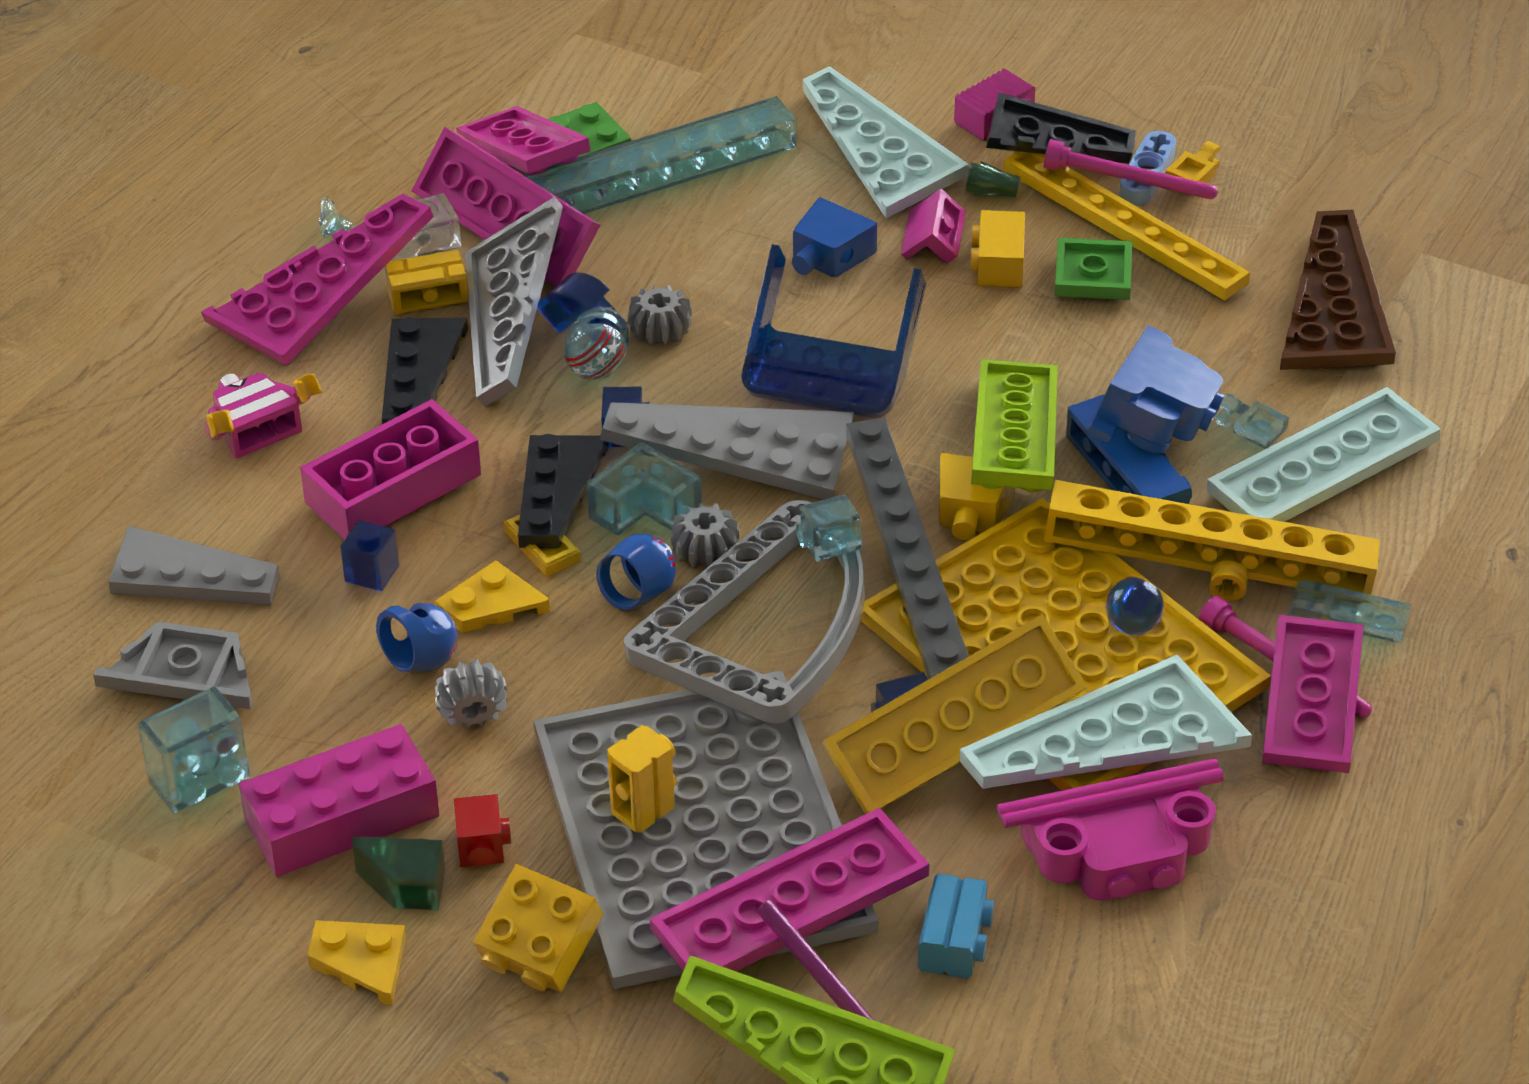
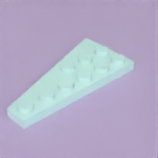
[803,66,969,219]
[959,655,1252,789]

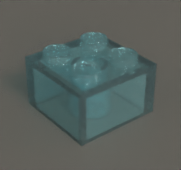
[138,686,250,814]

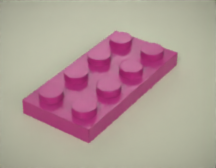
[456,106,591,175]
[1262,615,1364,773]

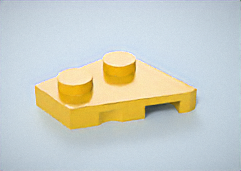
[434,560,550,633]
[307,920,406,1005]

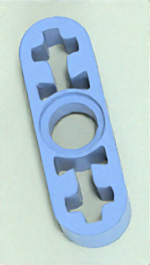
[1119,131,1176,206]

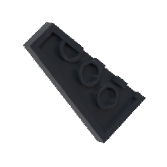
[986,93,1136,164]
[382,317,468,424]
[518,434,609,548]

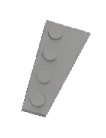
[108,526,280,605]

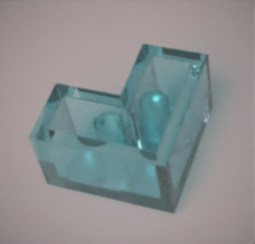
[587,442,702,536]

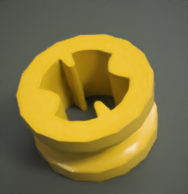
[1209,561,1248,602]

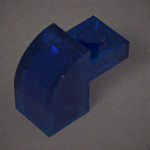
[537,272,628,349]

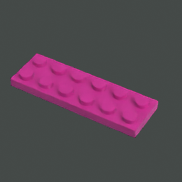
[411,127,601,290]
[650,808,930,971]

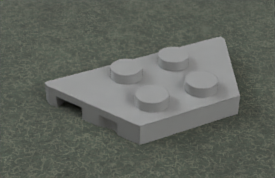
[93,622,253,709]

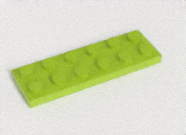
[971,359,1058,492]

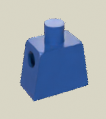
[792,197,877,277]

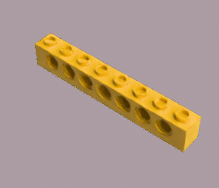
[1044,480,1380,601]

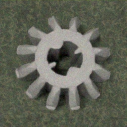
[628,285,692,346]
[670,502,739,568]
[435,659,507,729]

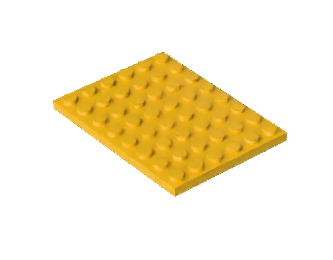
[860,498,1271,791]

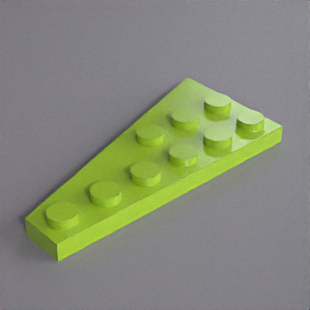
[673,955,956,1084]

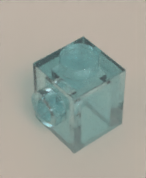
[796,494,863,562]

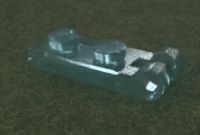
[1287,580,1412,644]

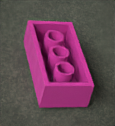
[300,399,481,545]
[238,724,440,877]

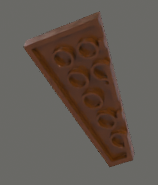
[1280,210,1396,370]

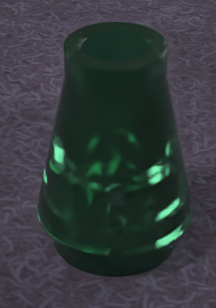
[965,161,1020,198]

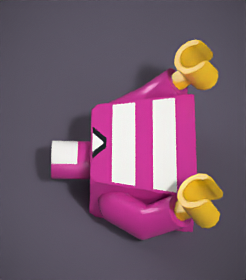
[205,373,323,459]

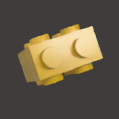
[473,864,604,993]

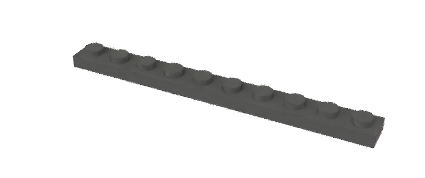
[846,418,969,679]

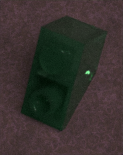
[352,837,445,910]

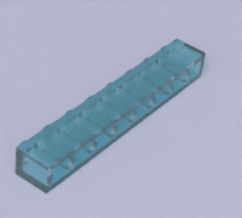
[522,96,796,214]

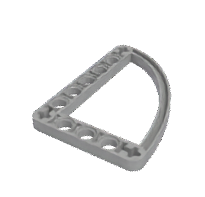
[624,500,865,723]

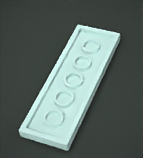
[1206,387,1441,522]

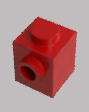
[453,794,511,867]

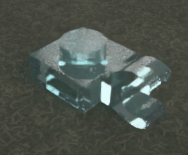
[1215,394,1289,449]

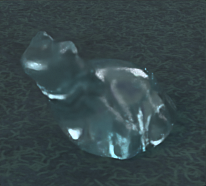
[319,197,355,238]

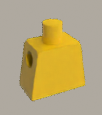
[939,453,1015,540]

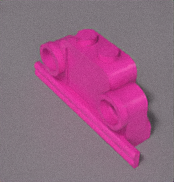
[997,758,1224,900]

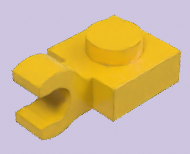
[1165,141,1221,184]

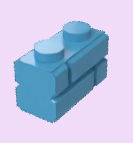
[918,874,995,979]

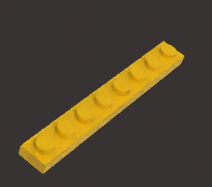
[1003,151,1250,301]

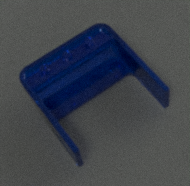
[741,244,927,418]

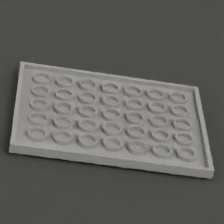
[534,670,878,990]

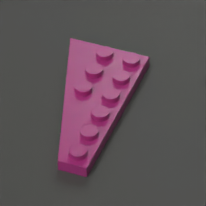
[201,193,434,366]

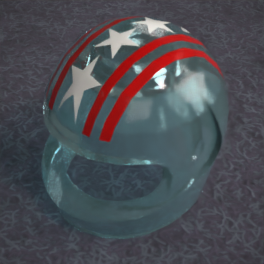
[564,307,629,381]

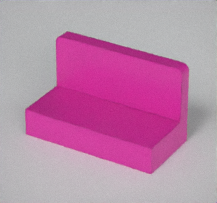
[901,189,966,264]

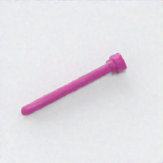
[1043,139,1218,199]
[1198,596,1372,718]

